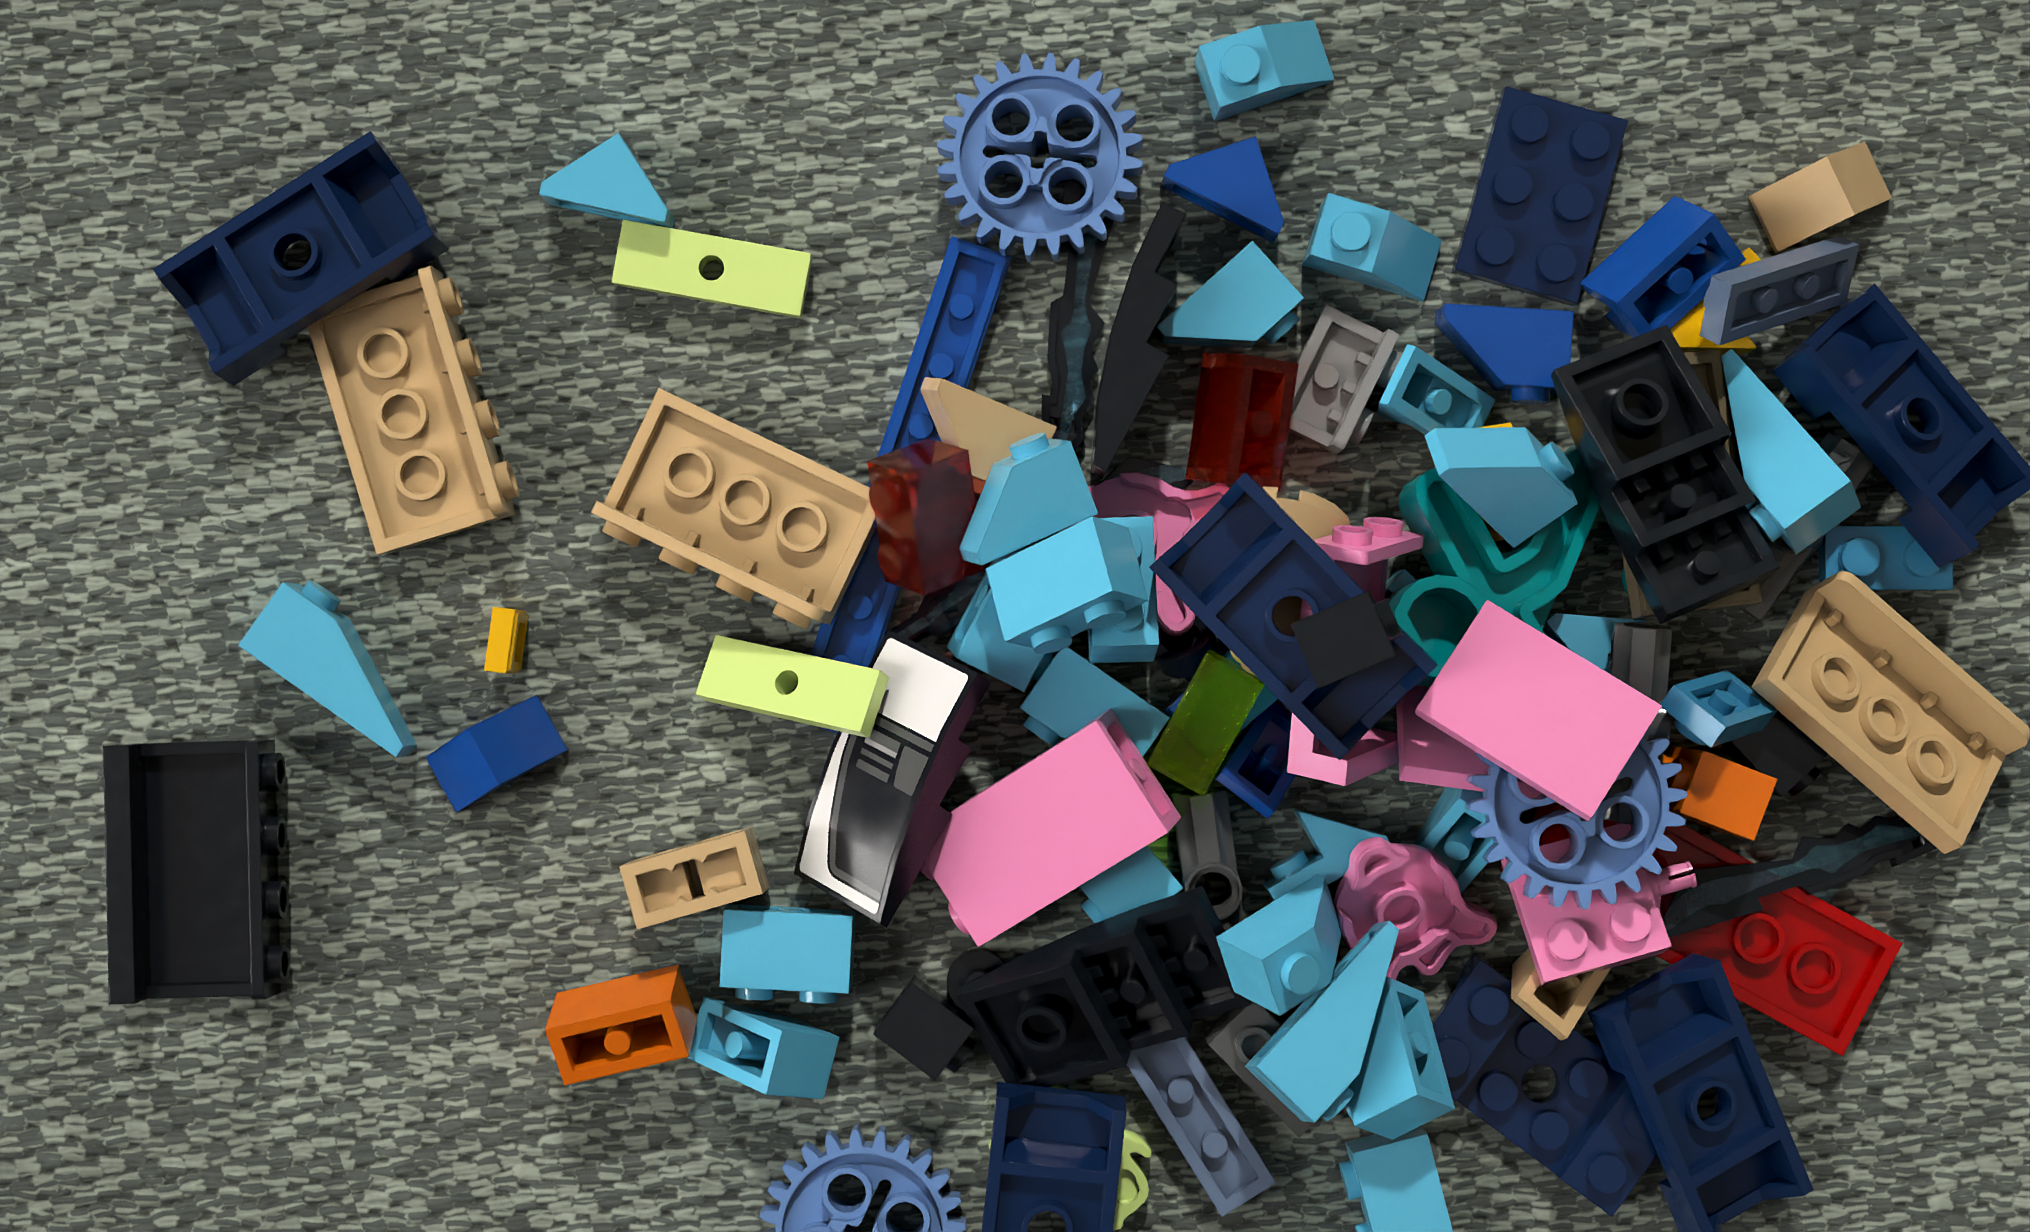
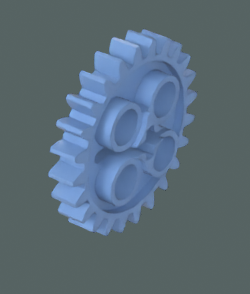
[937,53,1143,262]
[1465,724,1687,909]
[759,1125,967,1232]

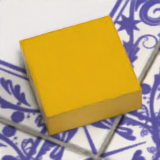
[484,607,529,674]

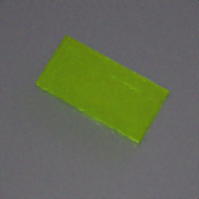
[1147,649,1265,796]

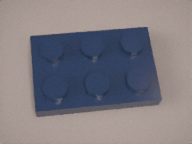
[1452,86,1628,306]

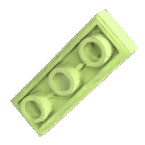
[612,220,813,319]
[696,635,889,738]

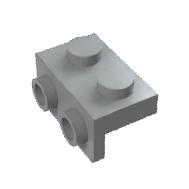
[1268,304,1402,454]

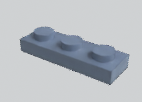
[1700,236,1859,345]
[1127,1037,1276,1217]

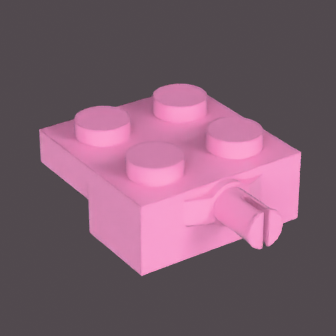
[1501,823,1697,986]

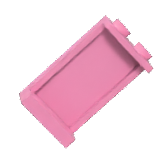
[1287,517,1424,786]
[921,708,1181,947]

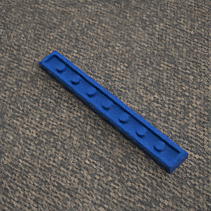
[811,236,1012,733]

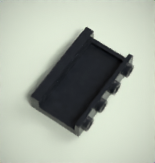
[103,739,290,1005]

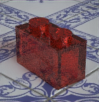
[1185,353,1299,492]
[867,438,984,595]

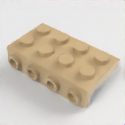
[308,266,520,556]
[591,388,890,629]
[1751,571,2030,854]

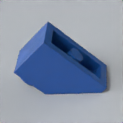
[1434,303,1574,404]

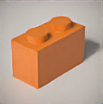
[1662,746,1777,841]
[545,964,697,1086]

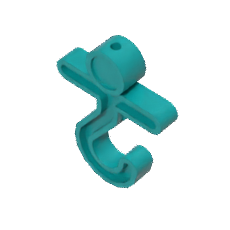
[1387,444,1628,687]

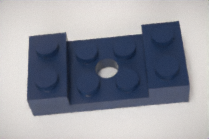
[153,131,449,386]
[1773,283,2030,568]
[1149,472,1438,760]
[1588,953,1814,1232]
[1432,954,1658,1217]
[981,1082,1127,1232]

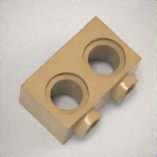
[619,826,770,929]

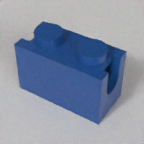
[1580,196,1746,338]

